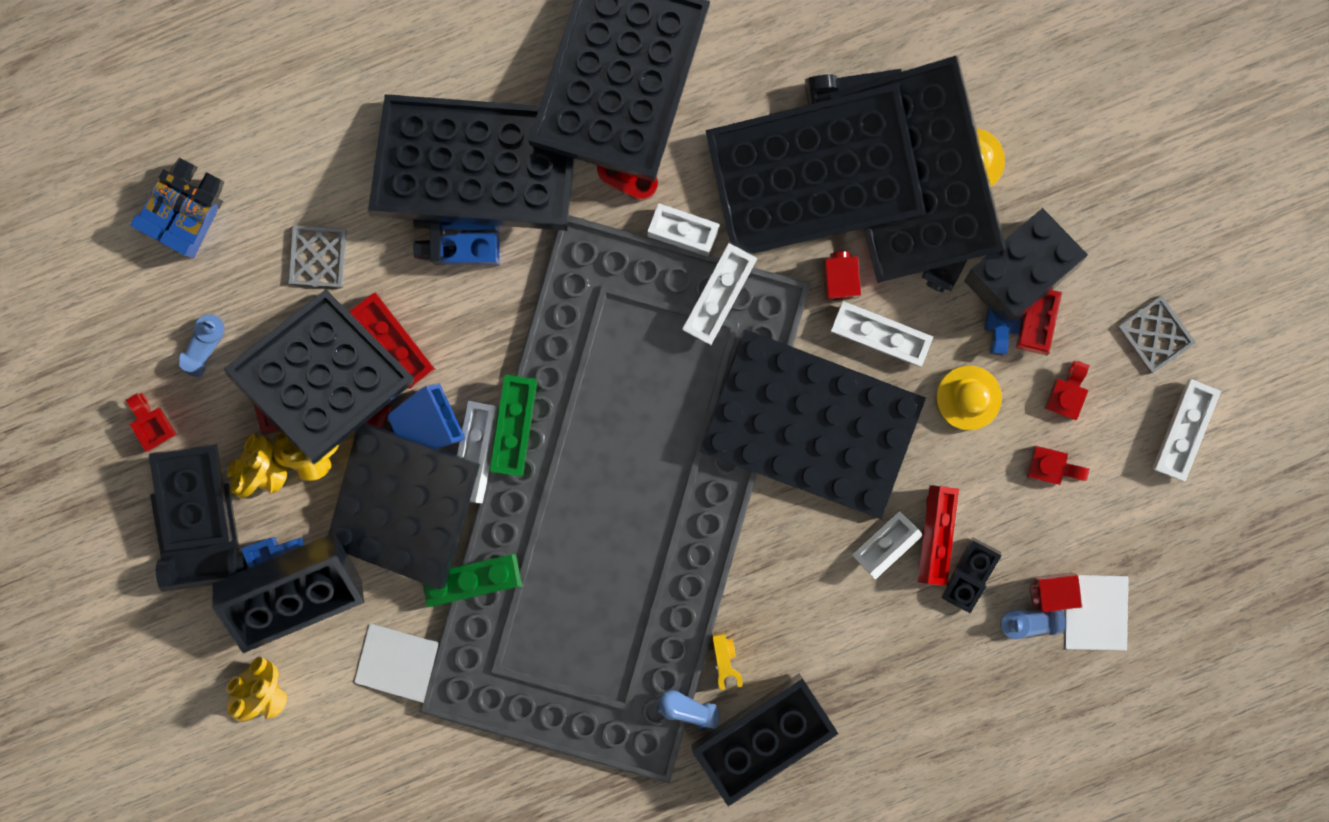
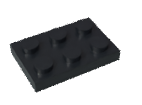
[149,444,233,551]

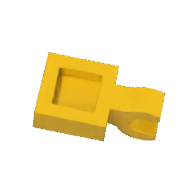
[712,631,743,691]

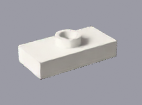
[647,203,720,257]
[852,511,923,579]

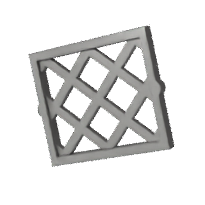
[289,226,347,288]
[1117,295,1196,374]

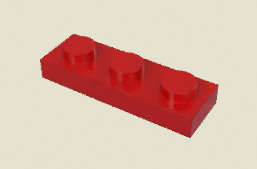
[349,292,436,389]
[917,485,959,585]

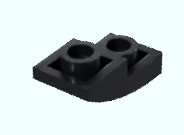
[941,537,1002,614]

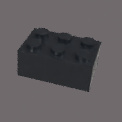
[964,208,1088,328]

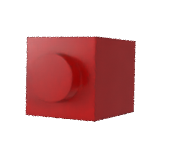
[822,252,861,301]
[1030,572,1083,612]

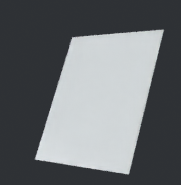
[1066,575,1129,651]
[354,623,439,703]

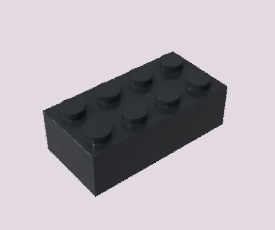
[212,533,364,653]
[691,673,839,807]

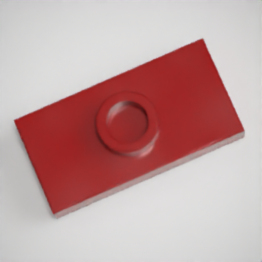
[1016,290,1062,356]

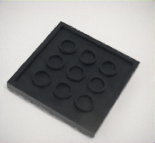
[224,289,414,465]
[328,423,480,590]

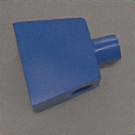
[388,383,465,448]

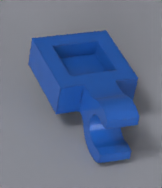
[984,307,1021,356]
[241,537,304,568]

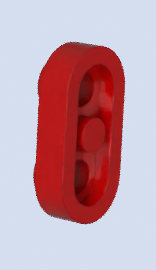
[597,165,658,201]

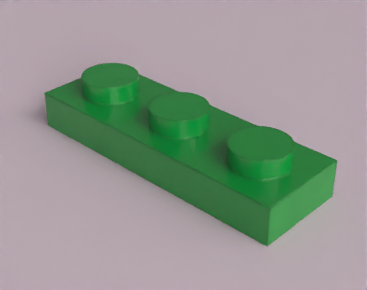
[490,374,538,477]
[422,554,522,608]

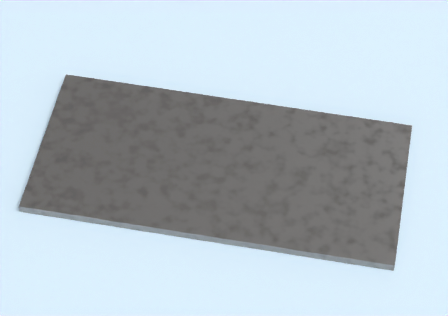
[419,215,811,784]

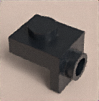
[922,260,967,293]

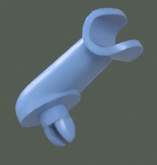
[179,314,225,377]
[1001,610,1066,639]
[657,690,719,731]

